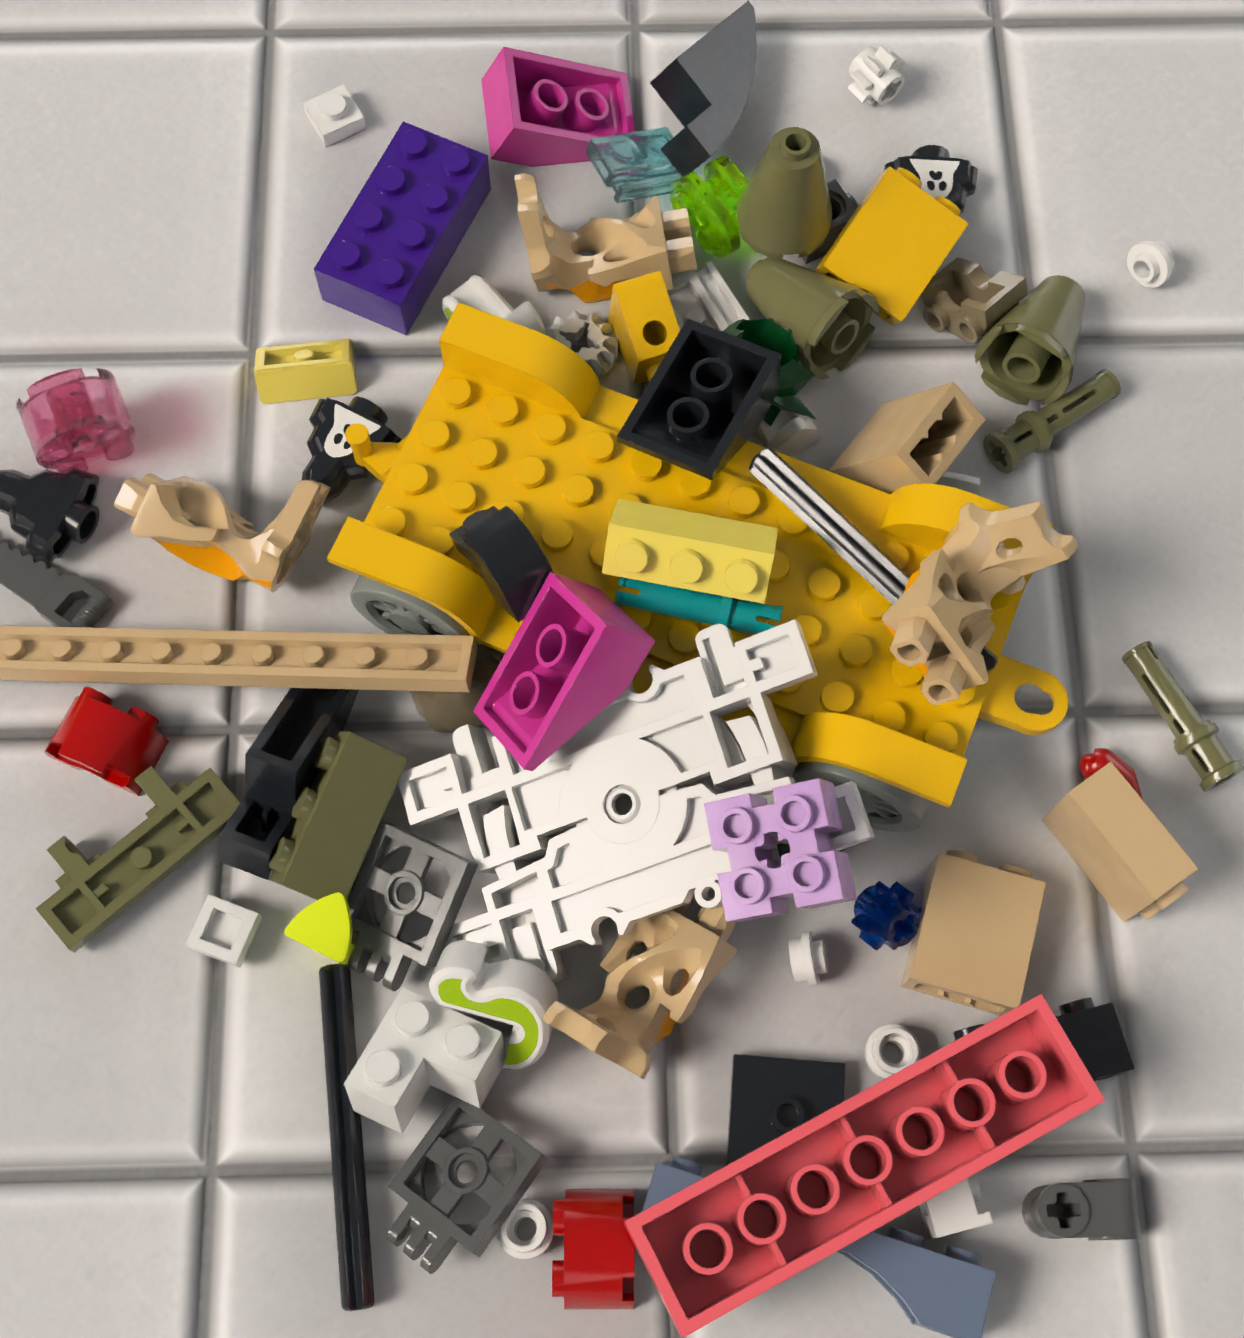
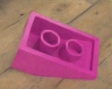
[481,47,639,167]
[473,572,655,771]

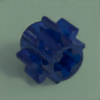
[851,881,922,951]

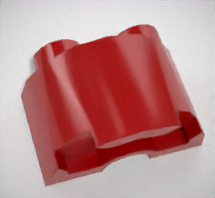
[44,687,169,796]
[552,1189,635,1309]

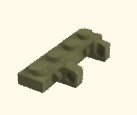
[36,766,240,953]

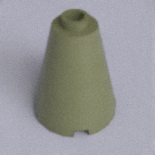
[737,127,833,259]
[746,257,880,380]
[975,275,1085,405]

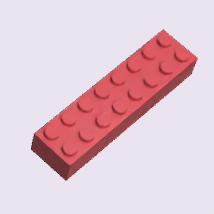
[624,993,1105,1338]

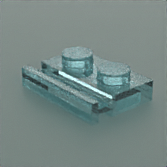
[586,127,699,203]

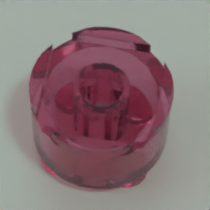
[16,368,136,474]

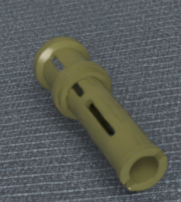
[983,369,1121,474]
[1121,641,1244,792]

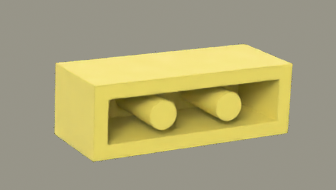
[602,499,778,604]

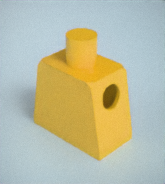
[608,270,680,384]

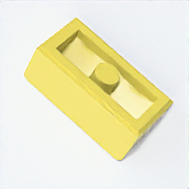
[254,338,357,404]

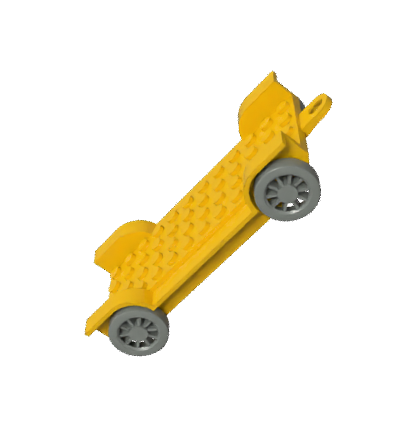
[327,302,1068,832]

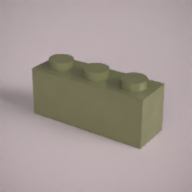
[269,731,408,900]

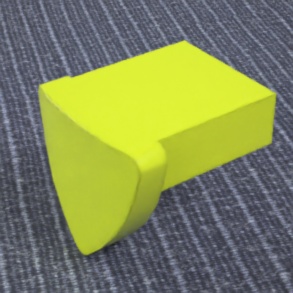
[284,892,355,967]

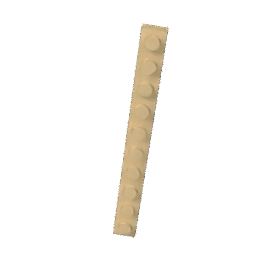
[0,626,478,693]

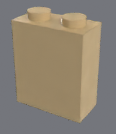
[828,382,986,494]
[1042,762,1199,923]
[901,850,1046,1016]

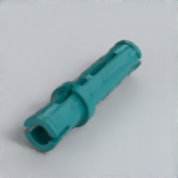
[615,577,783,635]

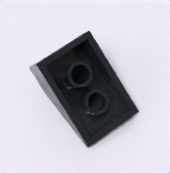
[617,318,781,481]

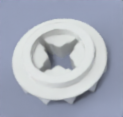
[545,309,618,378]

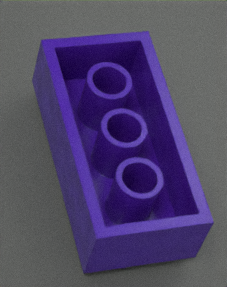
[314,121,491,336]

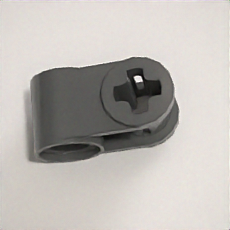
[1022,1178,1142,1241]

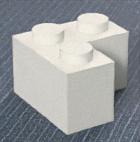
[344,987,506,1134]

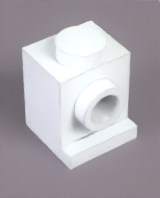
[917,1174,993,1239]

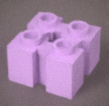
[704,778,857,922]

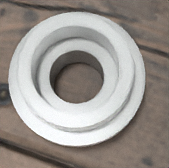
[1127,240,1175,288]
[789,930,828,987]
[864,1024,921,1079]
[497,1199,554,1260]

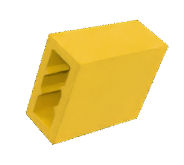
[815,166,969,326]

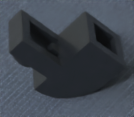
[449,506,554,623]

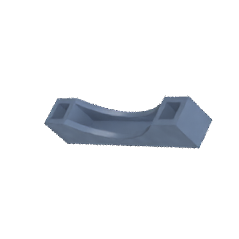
[642,1156,996,1338]

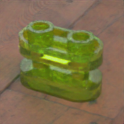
[670,155,748,259]

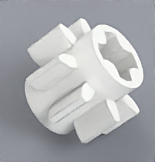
[848,45,905,105]

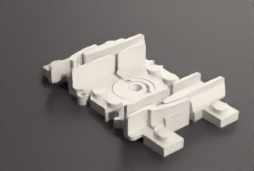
[398,619,875,983]

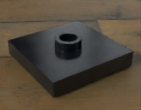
[726,1054,845,1166]

